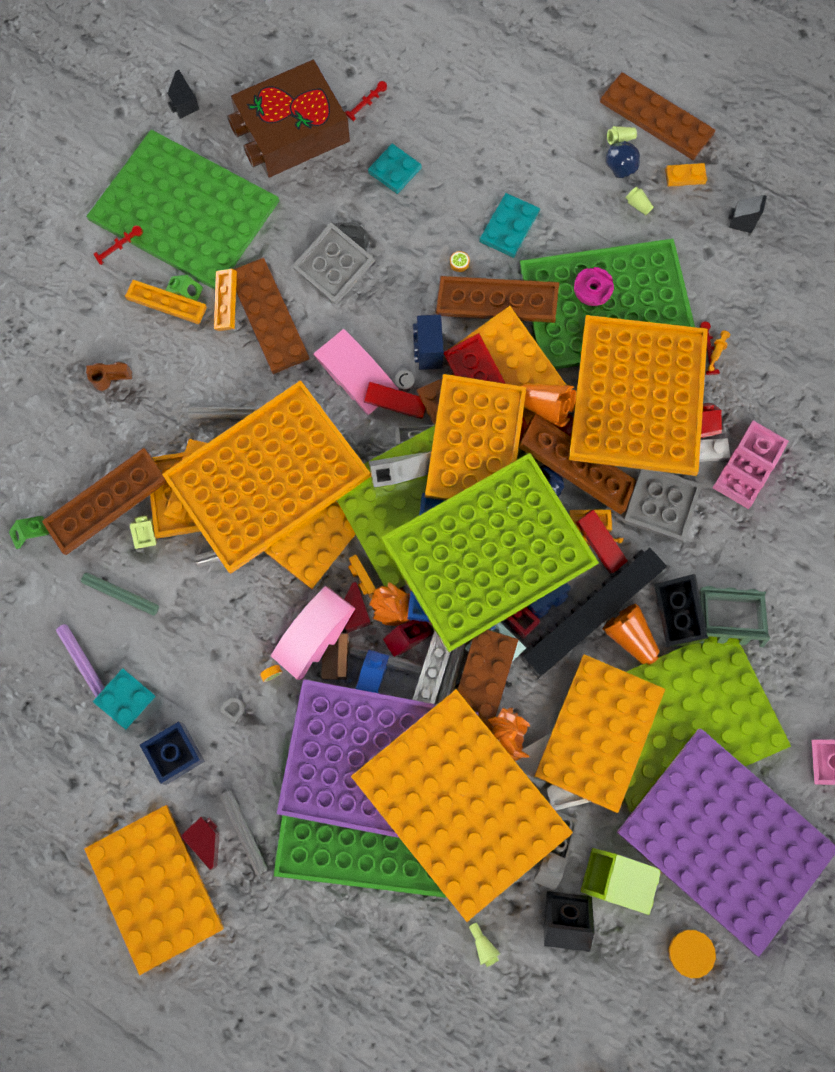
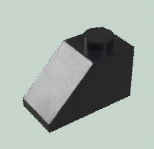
[167,70,200,119]
[728,195,767,233]

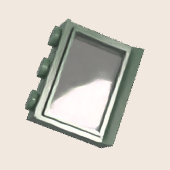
[699,586,771,648]

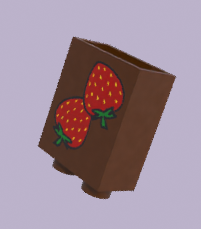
[227,59,350,178]

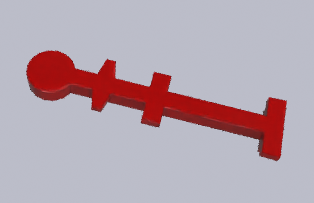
[345,81,387,121]
[93,225,143,265]
[700,321,720,375]

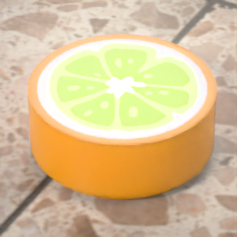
[450,251,469,272]
[260,665,283,682]

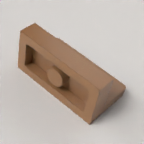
[321,634,349,680]

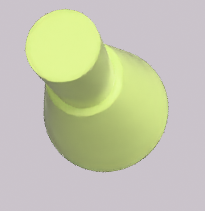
[469,922,501,967]

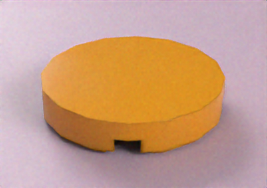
[668,929,716,978]

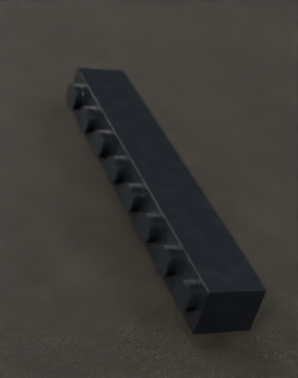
[521,548,667,679]

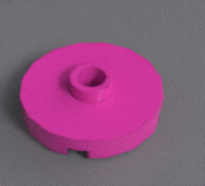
[574,267,614,306]

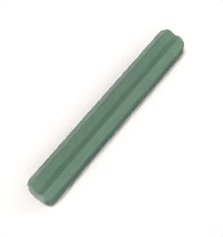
[81,573,159,616]

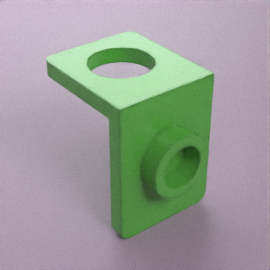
[166,275,203,301]
[9,516,49,549]

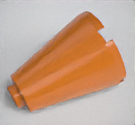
[521,384,576,427]
[602,604,660,665]

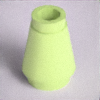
[607,126,637,145]
[625,186,654,216]

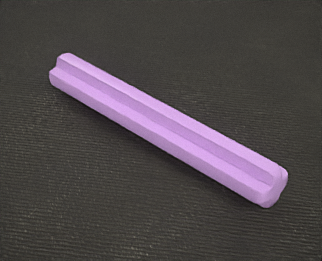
[56,624,105,697]

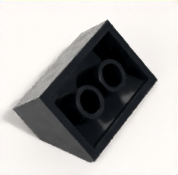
[654,574,708,648]

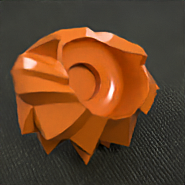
[369,583,410,626]
[488,708,530,761]

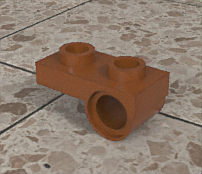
[86,362,132,391]

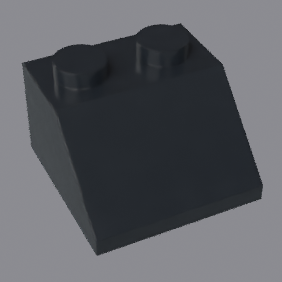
[544,891,595,952]

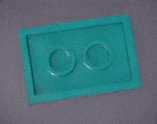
[480,193,540,258]

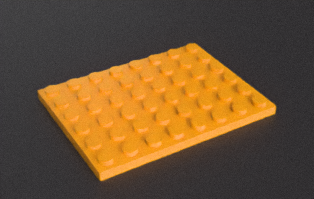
[569,315,708,476]
[162,380,371,574]
[351,689,573,922]

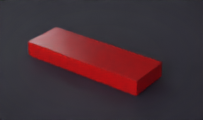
[364,382,425,419]
[575,510,628,574]

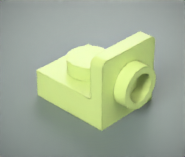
[130,515,157,549]

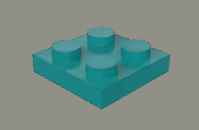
[368,143,422,194]
[92,668,156,730]

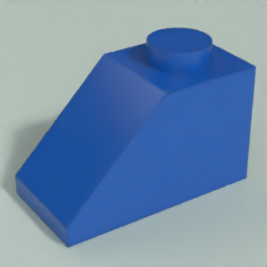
[356,650,389,693]

